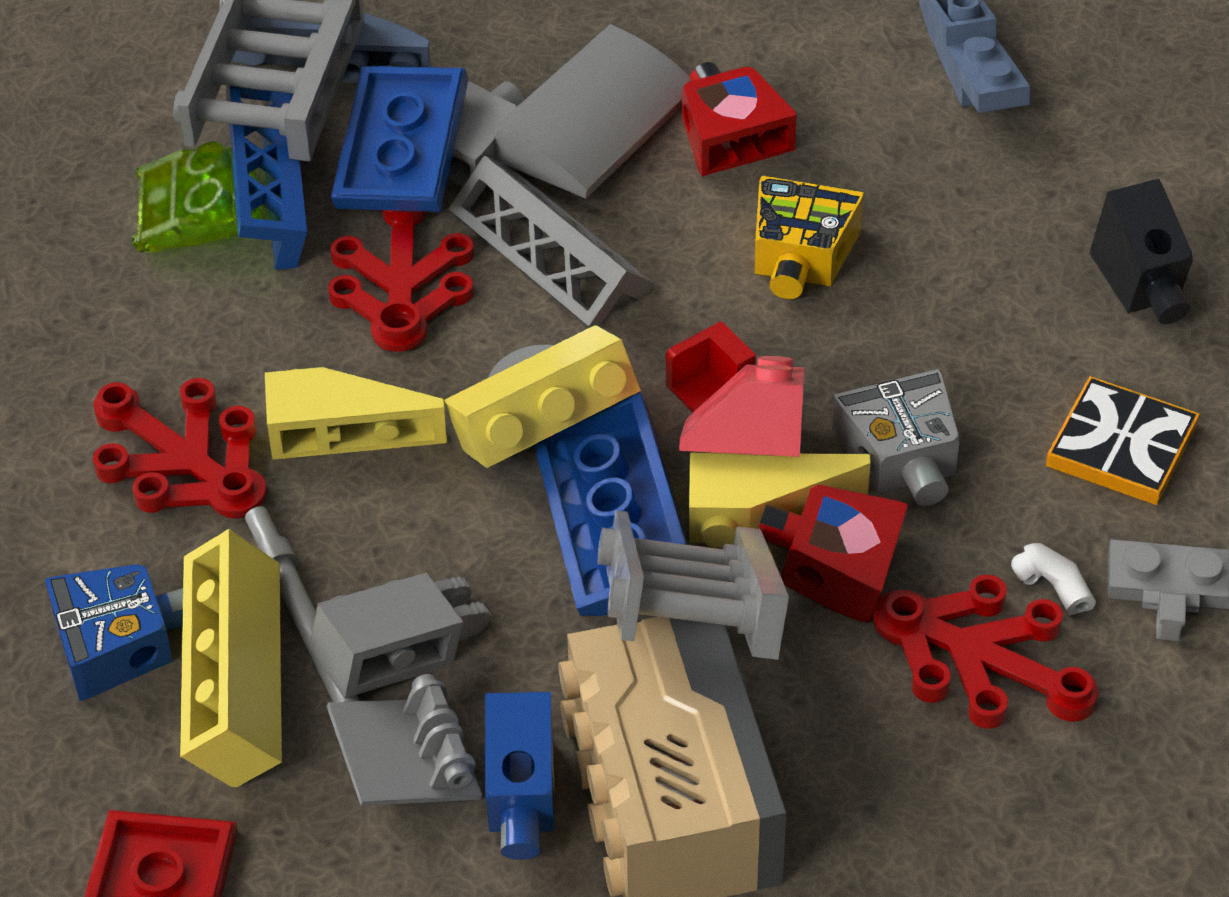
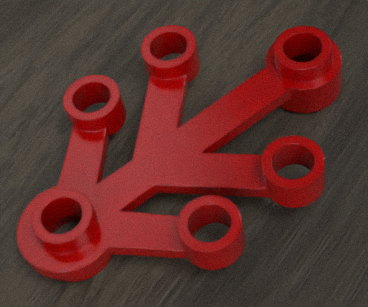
[328,210,474,352]
[92,378,267,519]
[872,575,1098,729]

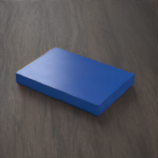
[331,66,469,212]

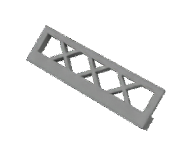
[449,155,655,327]

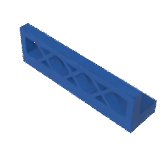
[226,86,307,270]

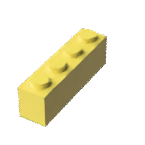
[180,529,282,787]

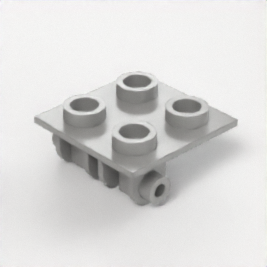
[327,674,482,806]

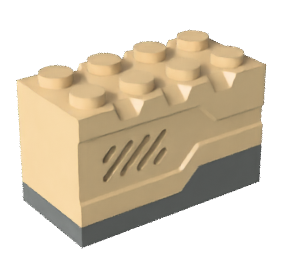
[558,617,786,897]

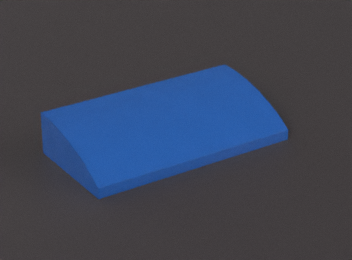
[534,392,690,616]

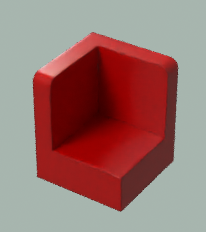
[665,321,756,413]

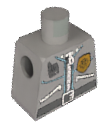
[832,369,959,506]

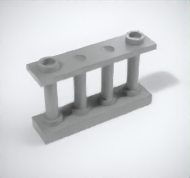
[173,0,364,161]
[597,510,789,660]

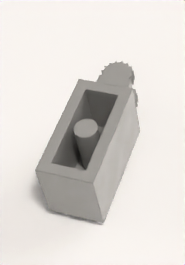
[309,572,492,698]

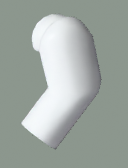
[1011,543,1096,616]

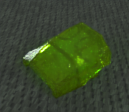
[131,141,261,252]

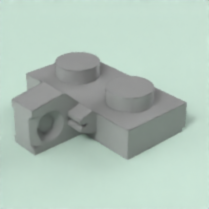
[1107,539,1229,641]

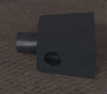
[1089,179,1193,324]

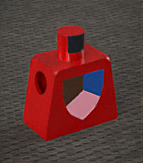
[682,62,797,177]
[758,485,908,623]

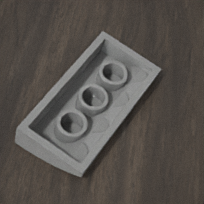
[495,24,690,199]

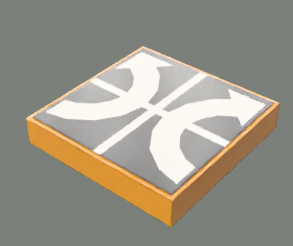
[1046,376,1200,505]

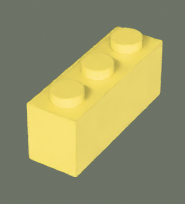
[443,325,641,468]

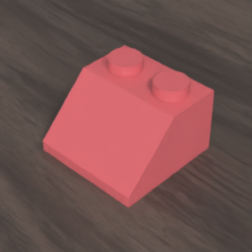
[679,356,805,457]

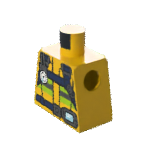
[754,176,864,300]

